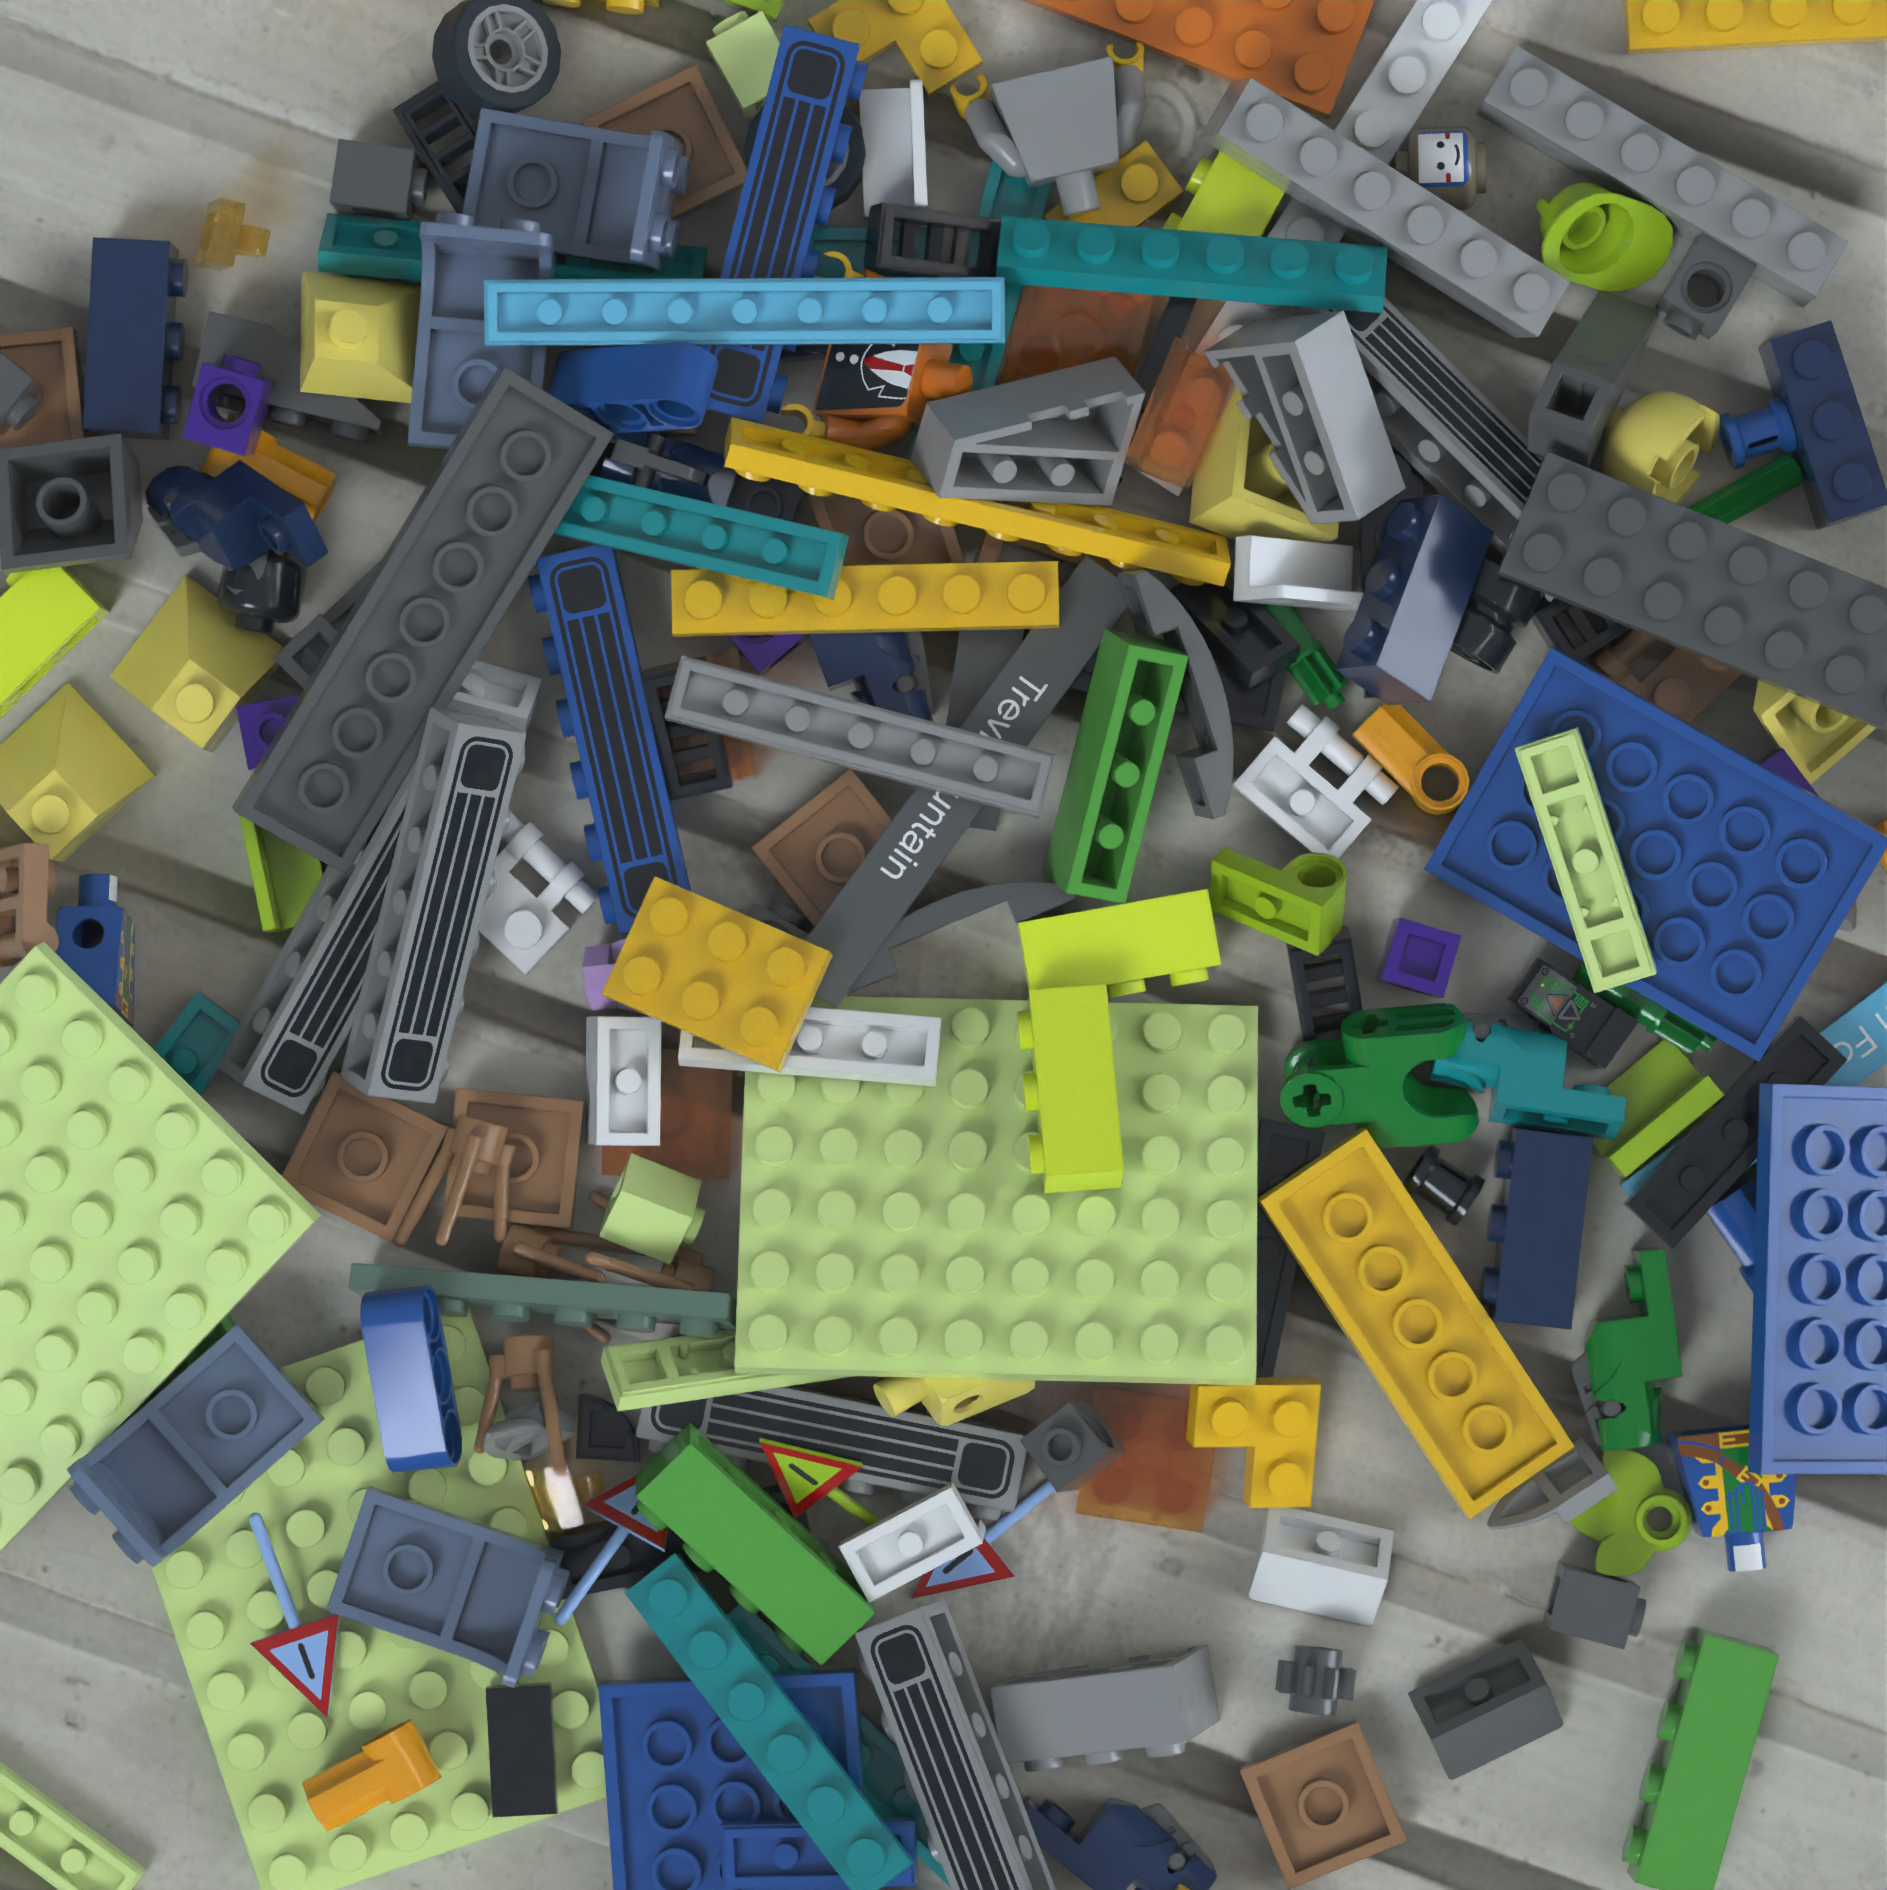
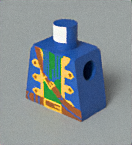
[55,873,135,1027]
[1668,1424,1797,1572]

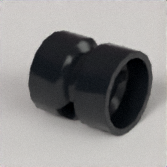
[1450,558,1544,674]

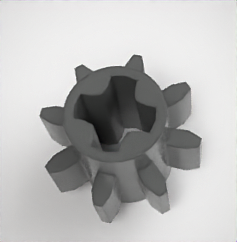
[1275,1645,1356,1716]

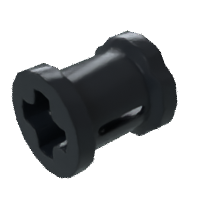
[1403,1144,1485,1226]

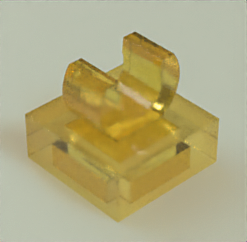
[196,198,270,271]
[526,1462,604,1532]

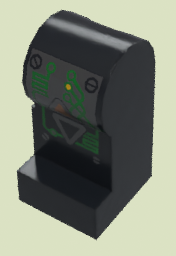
[1507,957,1639,1069]

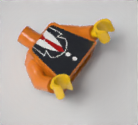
[779,251,973,451]

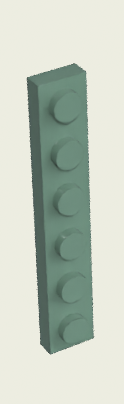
[348,1263,737,1338]

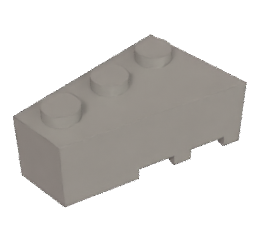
[1203,310,1406,524]
[911,356,1146,506]
[990,1645,1220,1772]

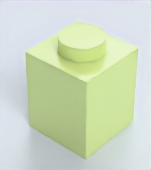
[706,11,780,119]
[599,1153,705,1265]

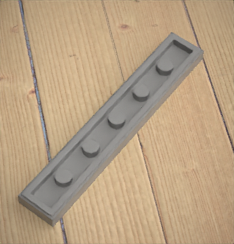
[665,655,1056,819]

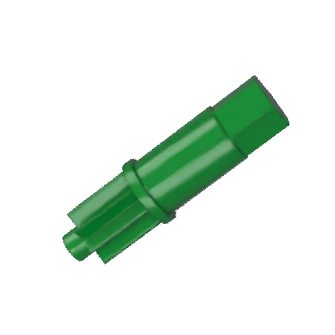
[1260,604,1348,711]
[1572,961,1717,1055]

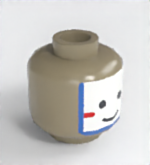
[1396,126,1486,210]

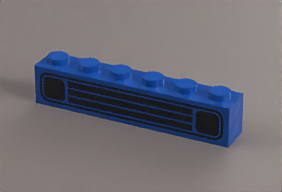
[702,25,869,424]
[528,545,691,935]

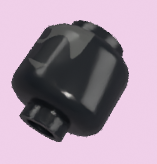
[217,549,307,634]

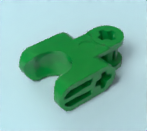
[1280,1003,1479,1148]

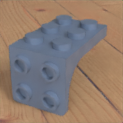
[462,108,691,272]
[408,213,556,449]
[67,1323,325,1567]
[326,1486,571,1688]

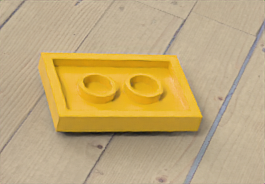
[601,876,833,1073]

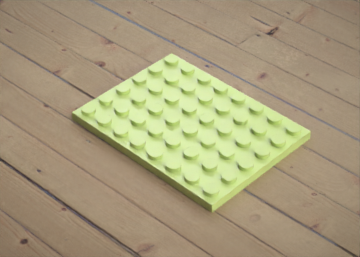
[0,942,322,1553]
[734,995,1258,1386]
[127,1307,607,1890]

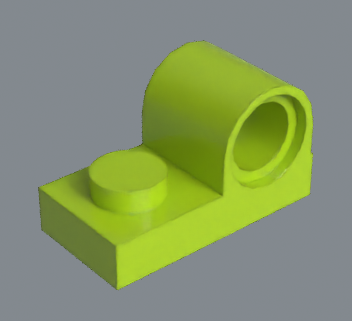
[1210,847,1348,956]

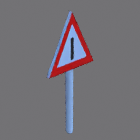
[554,1476,667,1625]
[912,1480,1055,1599]
[249,1513,340,1718]

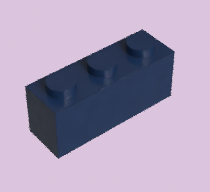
[83,237,188,440]
[1758,320,1887,530]
[1335,494,1494,705]
[1479,1128,1593,1330]

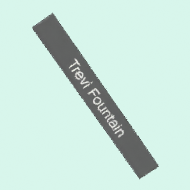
[805,555,1128,1009]

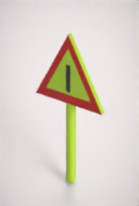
[759,1438,881,1527]

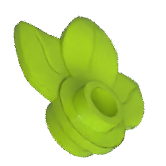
[1570,1449,1692,1577]

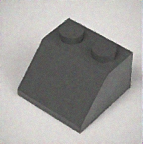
[0,433,143,574]

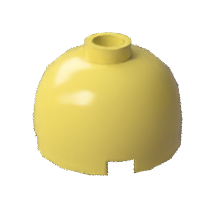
[1601,391,1720,505]

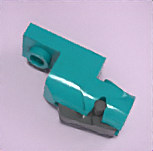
[1430,1013,1627,1140]

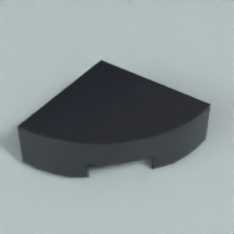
[576,1393,641,1462]

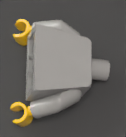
[950,42,1147,217]

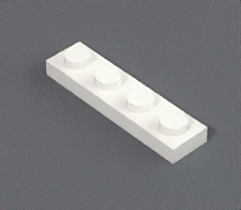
[678,1007,941,1087]

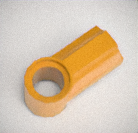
[199,414,338,523]
[1352,703,1470,815]
[302,1719,442,1832]

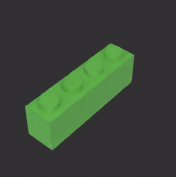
[1042,628,1189,904]
[636,1422,876,1666]
[1622,1627,1779,1890]

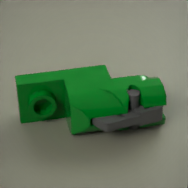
[1570,1246,1683,1451]

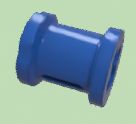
[1719,396,1797,470]

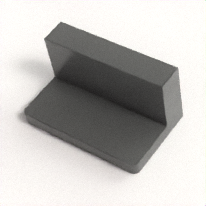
[1408,1638,1563,1780]

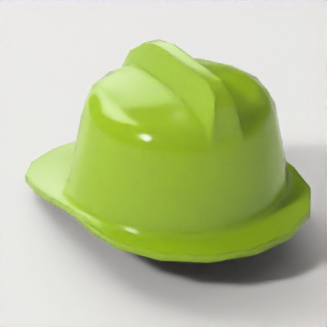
[1536,182,1673,293]

